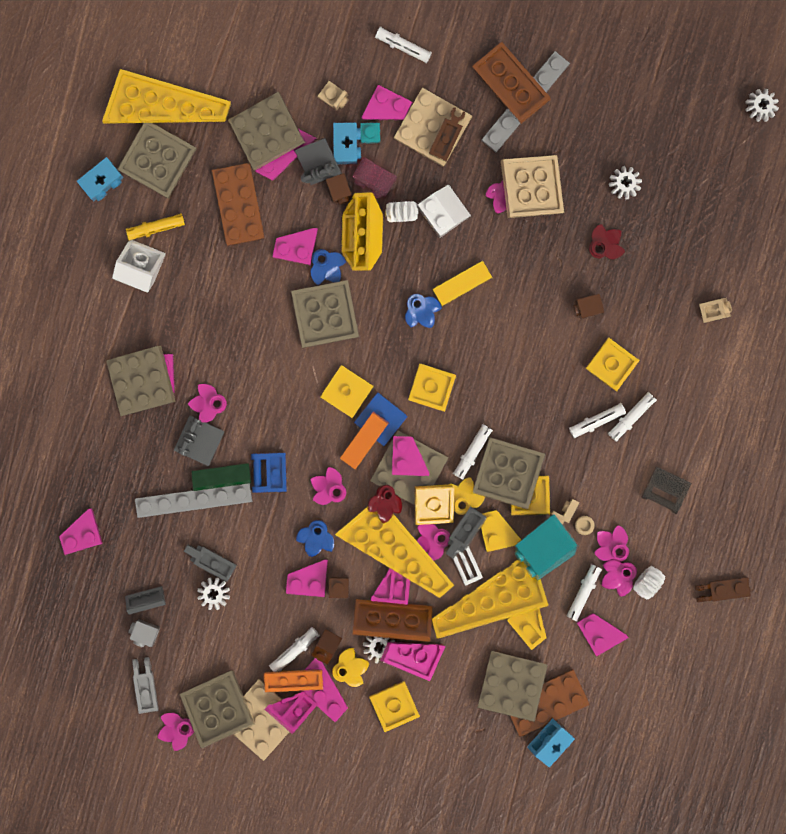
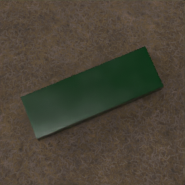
[191,463,251,491]

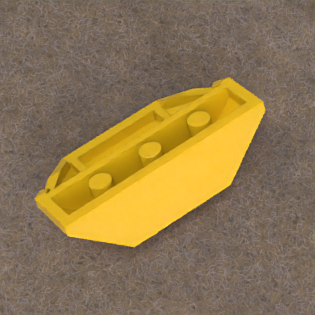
[342,192,383,271]

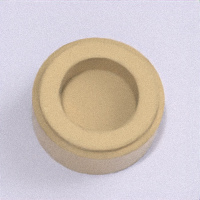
[575,516,595,535]

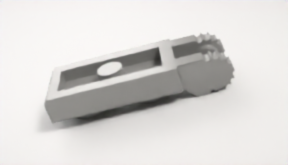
[132,657,159,714]

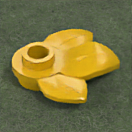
[453,477,485,515]
[332,648,369,687]

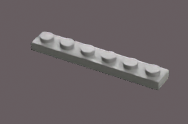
[481,51,570,153]
[135,483,253,518]

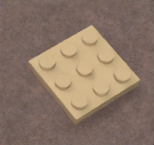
[394,88,472,167]
[501,155,564,218]
[234,679,289,761]

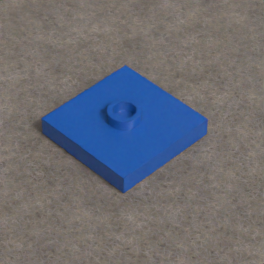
[354,393,408,446]

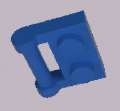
[251,453,287,493]

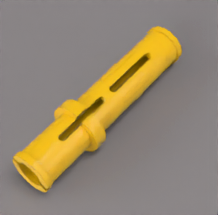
[126,213,185,241]

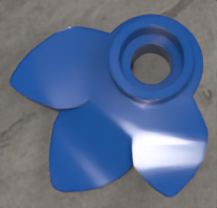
[311,249,346,285]
[405,294,442,328]
[296,520,334,557]

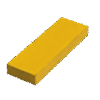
[433,261,492,306]

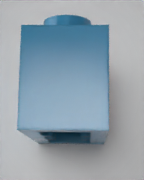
[333,123,361,164]
[77,157,124,201]
[527,718,575,767]

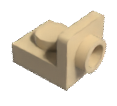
[318,81,348,111]
[699,298,732,323]
[551,499,579,524]

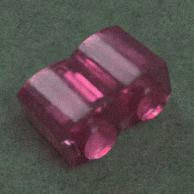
[352,157,397,199]

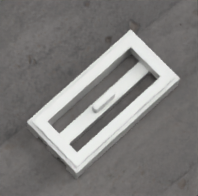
[454,546,483,586]

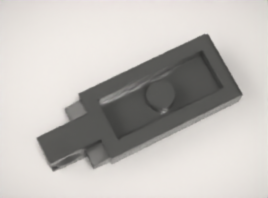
[446,507,487,559]
[184,544,237,582]

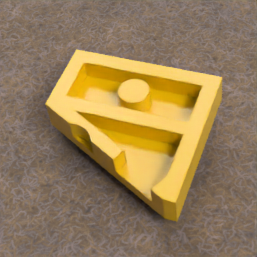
[481,510,521,552]
[507,609,546,650]

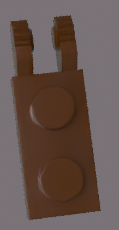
[695,577,751,602]

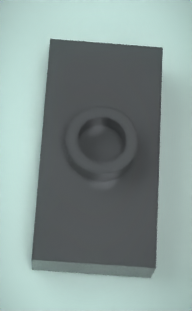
[125,586,166,615]

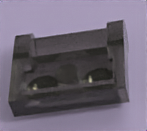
[641,467,692,514]

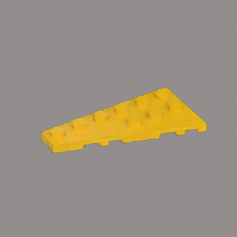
[102,69,231,124]
[335,507,454,598]
[432,560,549,639]

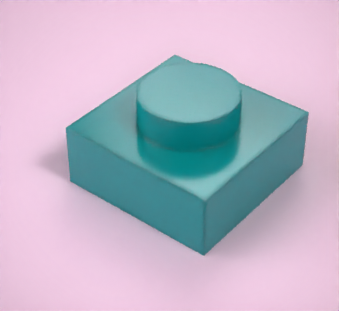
[361,123,380,144]

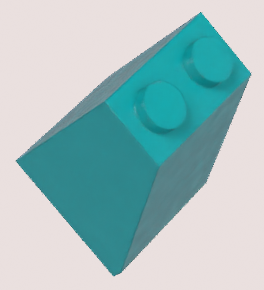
[515,514,578,581]

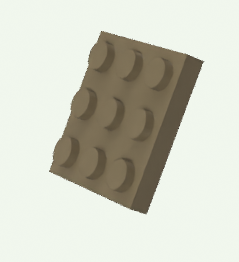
[228,92,305,171]
[117,123,197,199]
[291,280,359,348]
[106,346,176,416]
[370,431,448,505]
[473,438,545,510]
[478,651,548,722]
[180,671,255,748]

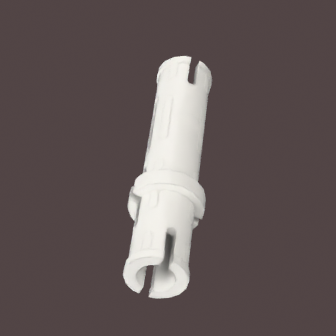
[375,27,432,64]
[608,392,657,442]
[569,403,626,439]
[452,424,493,480]
[566,564,602,621]
[269,627,320,672]

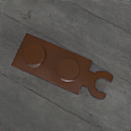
[429,107,465,162]

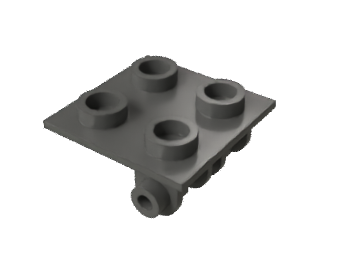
[295,138,341,185]
[174,416,225,466]

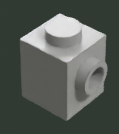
[129,619,160,647]

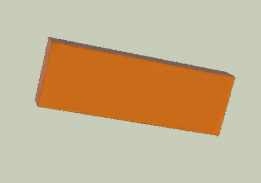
[340,412,389,469]
[264,669,323,692]

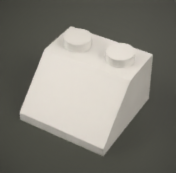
[417,184,471,238]
[112,240,166,293]

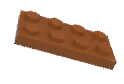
[472,42,551,124]
[212,163,265,246]
[352,599,433,642]
[510,669,590,737]

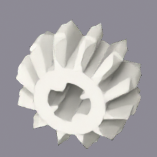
[746,89,779,122]
[609,166,642,200]
[386,201,418,222]
[633,566,665,600]
[197,577,230,610]
[363,636,395,663]

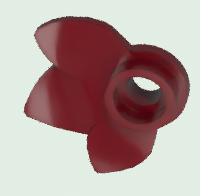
[589,224,625,259]
[368,485,402,523]

